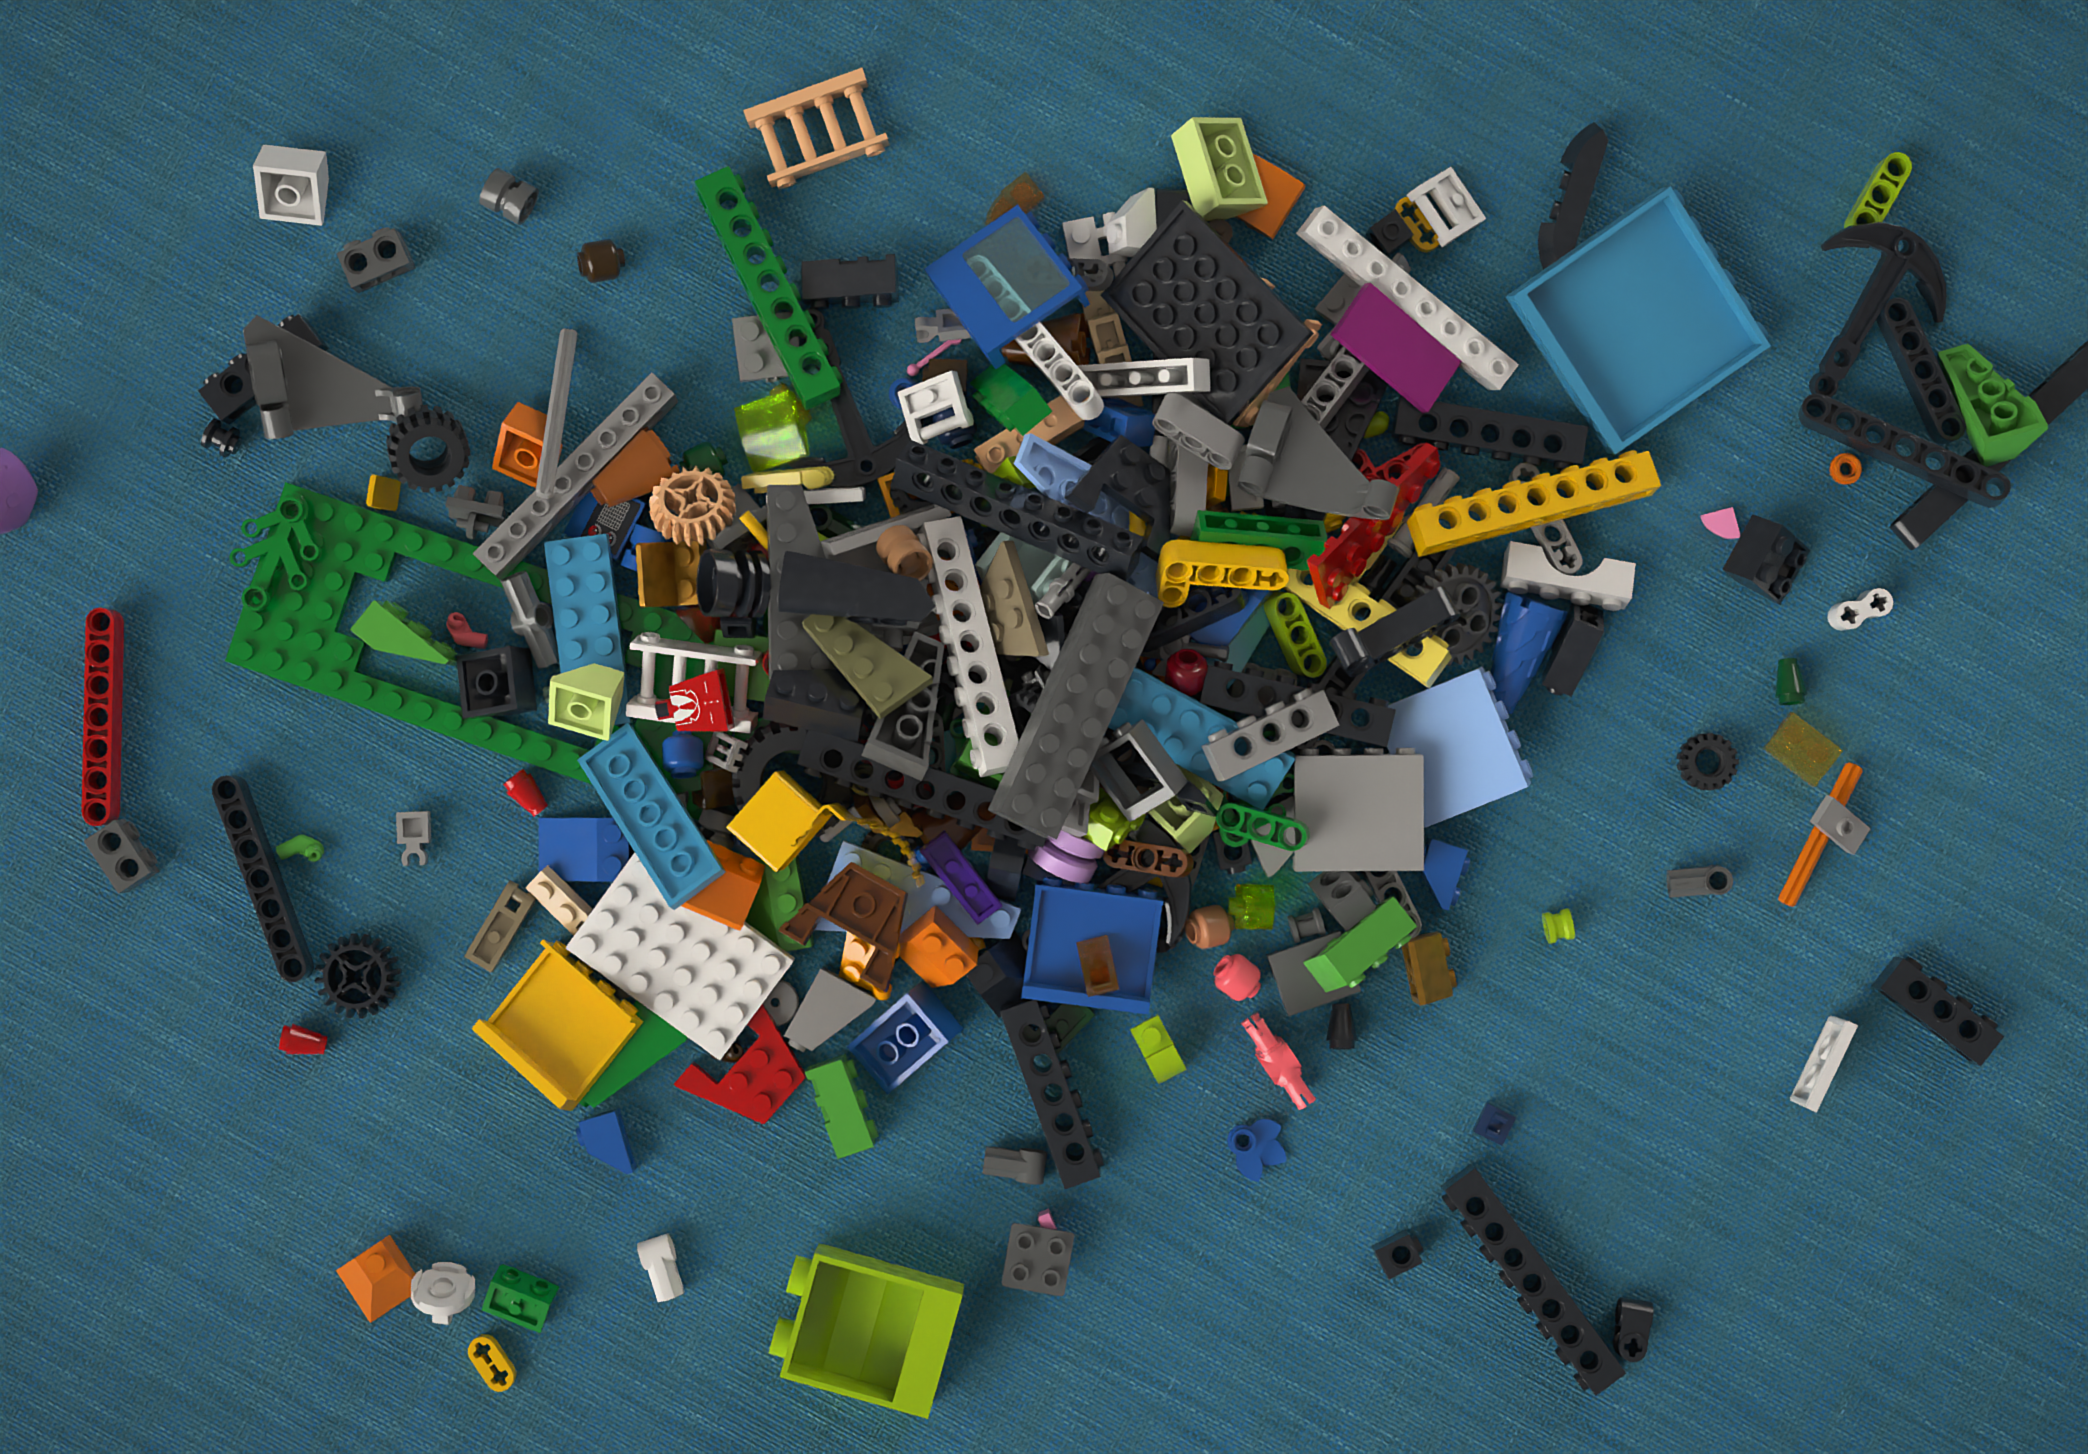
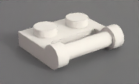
[1407,167,1486,247]
[897,371,974,445]

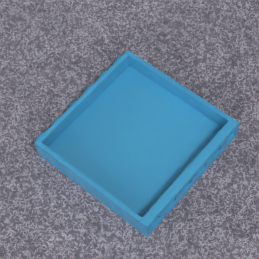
[1505,186,1771,455]

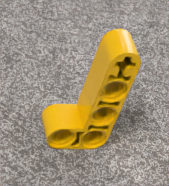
[1155,540,1289,608]

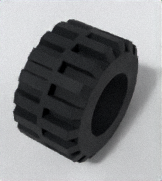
[386,405,470,493]

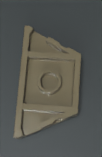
[979,541,1049,656]

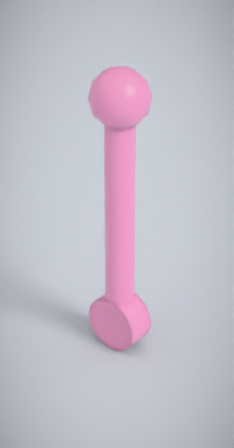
[907,339,962,376]

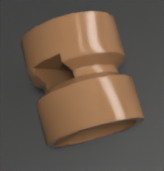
[876,525,933,581]

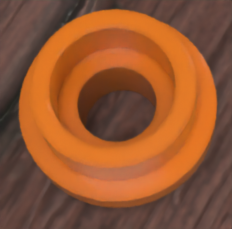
[1829,453,1862,485]

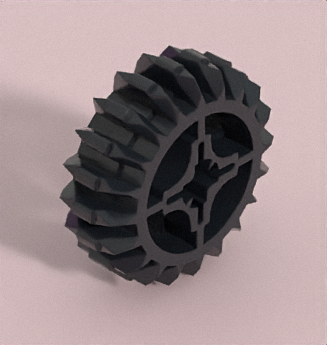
[315,933,402,1019]

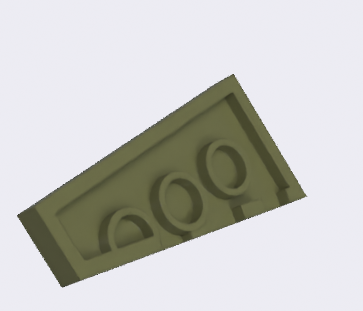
[802,614,933,719]

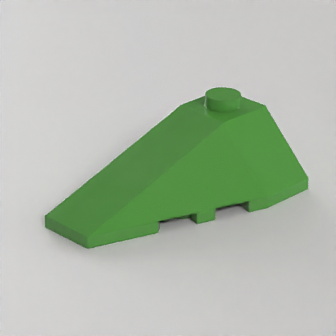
[1937,343,2048,467]

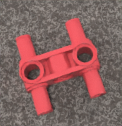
[1241,1012,1316,1110]

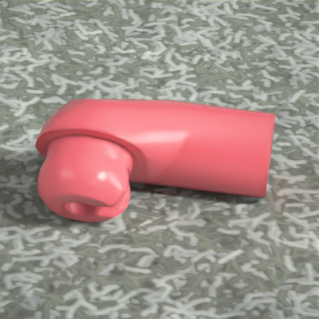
[446,612,488,650]

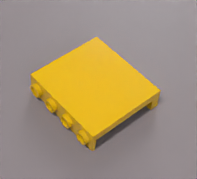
[472,940,644,1111]

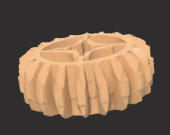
[649,466,736,547]

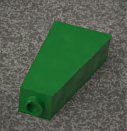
[579,1000,689,1108]

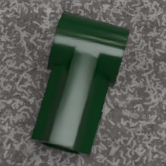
[808,504,862,538]

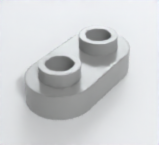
[868,794,902,828]

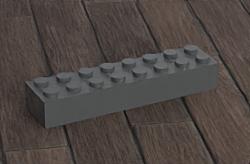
[988,573,1164,839]

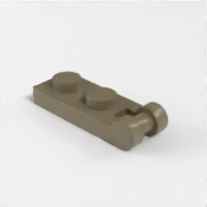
[464,880,537,973]

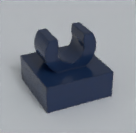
[1472,1102,1516,1146]

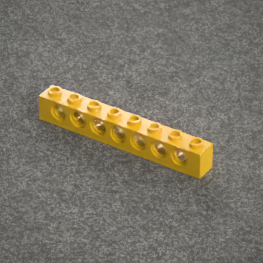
[1407,450,1661,557]

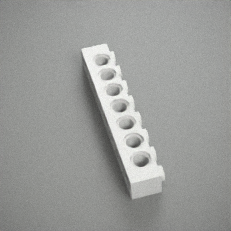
[1296,206,1519,390]
[916,516,1019,777]

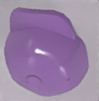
[0,448,38,534]

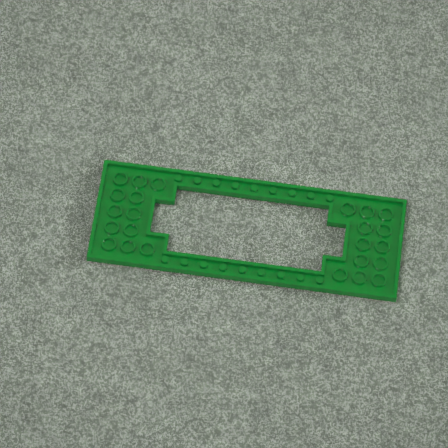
[225,482,734,820]

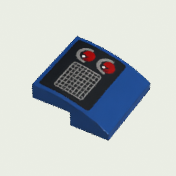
[564,491,647,561]

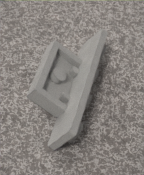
[1315,253,1411,361]

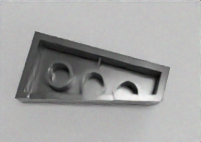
[861,631,944,781]

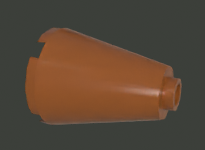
[591,426,681,507]

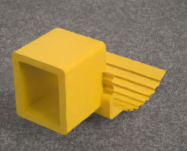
[726,770,925,888]

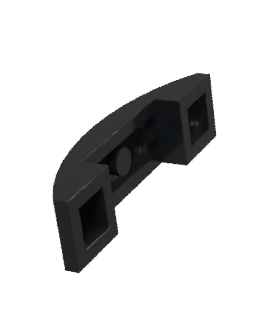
[1099,765,1218,817]

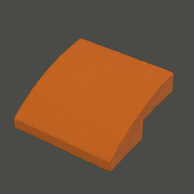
[1235,153,1306,240]

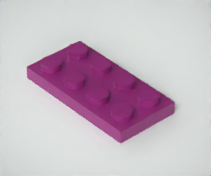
[1330,283,1462,413]

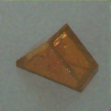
[1076,935,1120,997]

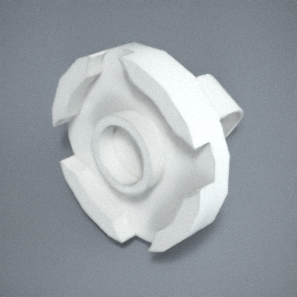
[411,1262,475,1325]

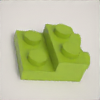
[1083,787,1146,851]

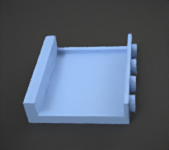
[1387,667,1533,828]

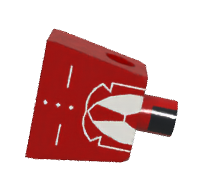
[655,668,735,732]

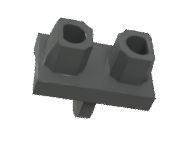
[445,485,507,539]

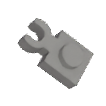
[396,811,431,866]

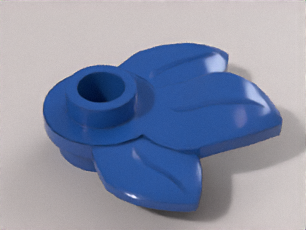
[1227,1119,1287,1182]

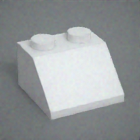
[253,145,329,226]

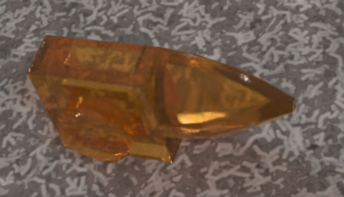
[985,172,1045,226]

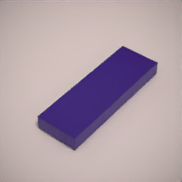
[919,830,1003,925]

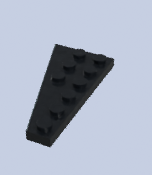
[1284,358,1389,521]

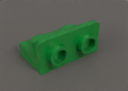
[482,1264,559,1333]

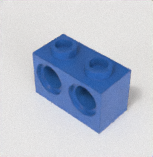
[1084,397,1156,446]

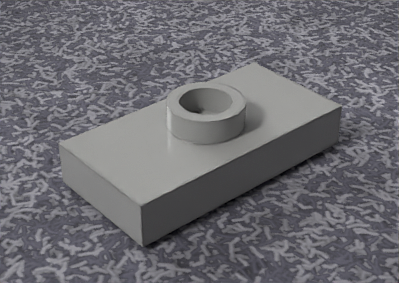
[1810,795,1870,855]

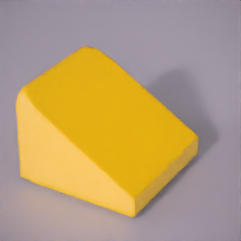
[366,475,401,511]

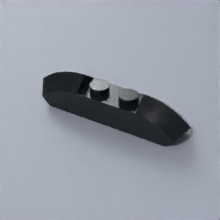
[1538,122,1609,270]

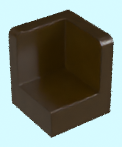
[692,763,735,810]

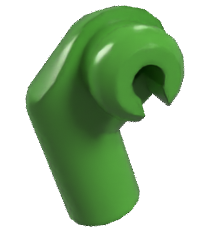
[276,834,324,862]

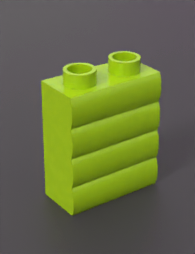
[769,1243,964,1419]

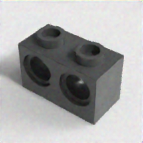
[336,227,416,293]
[84,819,160,894]
[1308,871,1377,931]

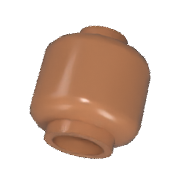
[1185,905,1234,949]

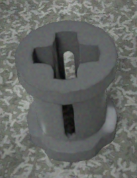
[1287,907,1326,943]

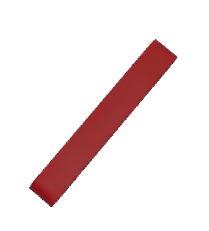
[82,608,124,826]

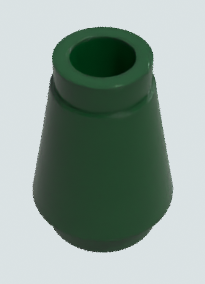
[1775,658,1807,706]

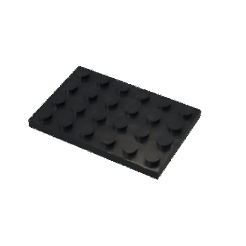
[1100,200,1314,426]

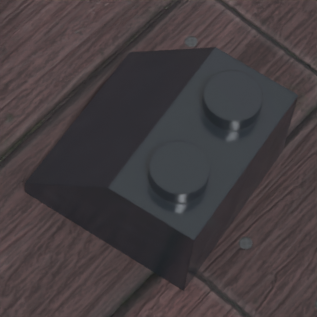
[456,646,537,719]

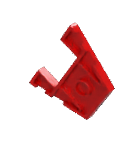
[674,1003,806,1124]

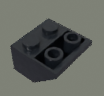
[1722,514,1810,605]

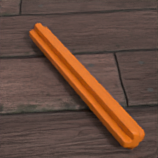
[1778,763,1863,907]

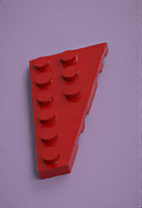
[1307,442,1440,610]

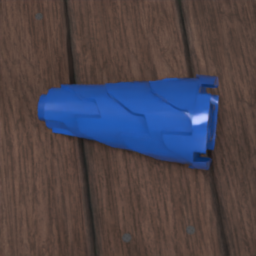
[1490,591,1568,714]

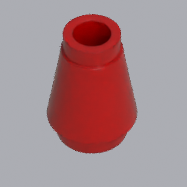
[503,769,548,817]
[279,1023,328,1055]

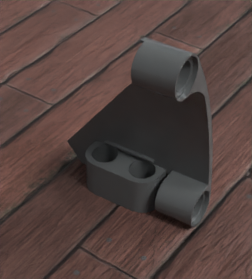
[243,315,423,439]
[1237,386,1400,520]

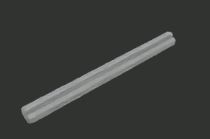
[536,328,577,499]

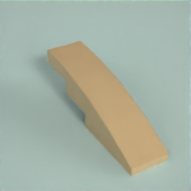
[1081,290,1144,407]

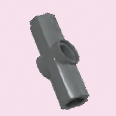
[500,570,559,668]

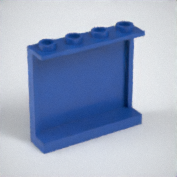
[1021,876,1163,1015]

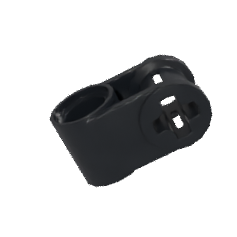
[1613,1297,1653,1362]

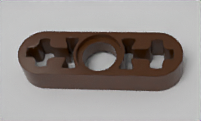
[1103,840,1193,878]

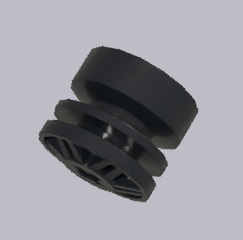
[696,549,771,618]

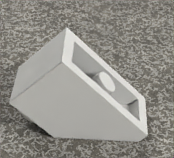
[1106,188,1157,257]

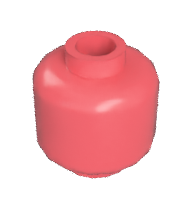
[1213,954,1261,1001]

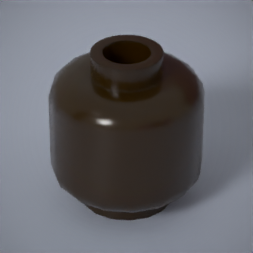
[577,239,625,283]

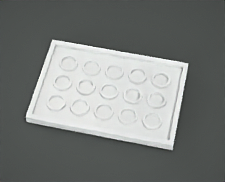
[566,853,795,1060]

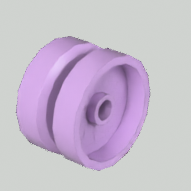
[1028,831,1105,883]

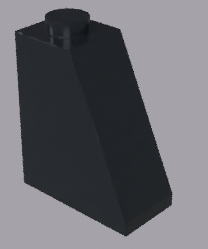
[1542,603,1604,697]

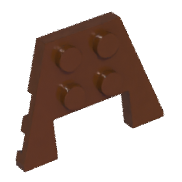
[778,862,908,992]

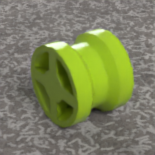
[1542,908,1575,944]

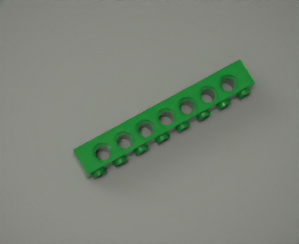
[695,166,843,410]

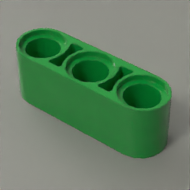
[1216,801,1310,851]

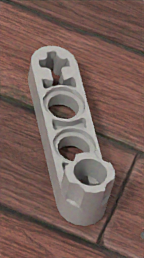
[1509,463,1582,576]

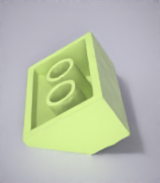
[1171,117,1268,221]

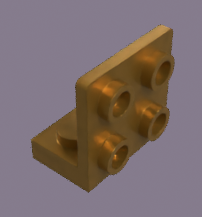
[636,540,707,607]

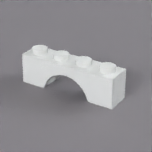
[1500,541,1636,611]

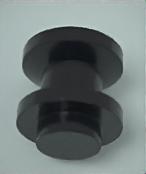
[201,418,242,458]

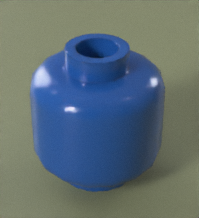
[662,730,704,779]

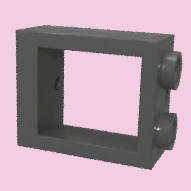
[1089,719,1188,822]

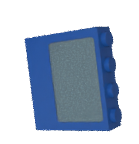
[924,205,1090,369]

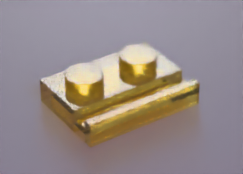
[1762,712,1843,787]

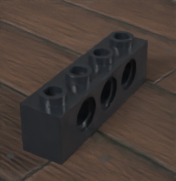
[198,314,329,424]
[1872,956,2004,1066]

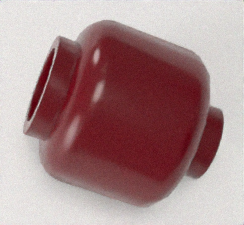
[1164,649,1208,697]

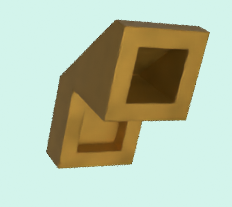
[853,793,923,837]

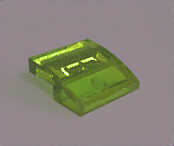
[734,390,810,473]

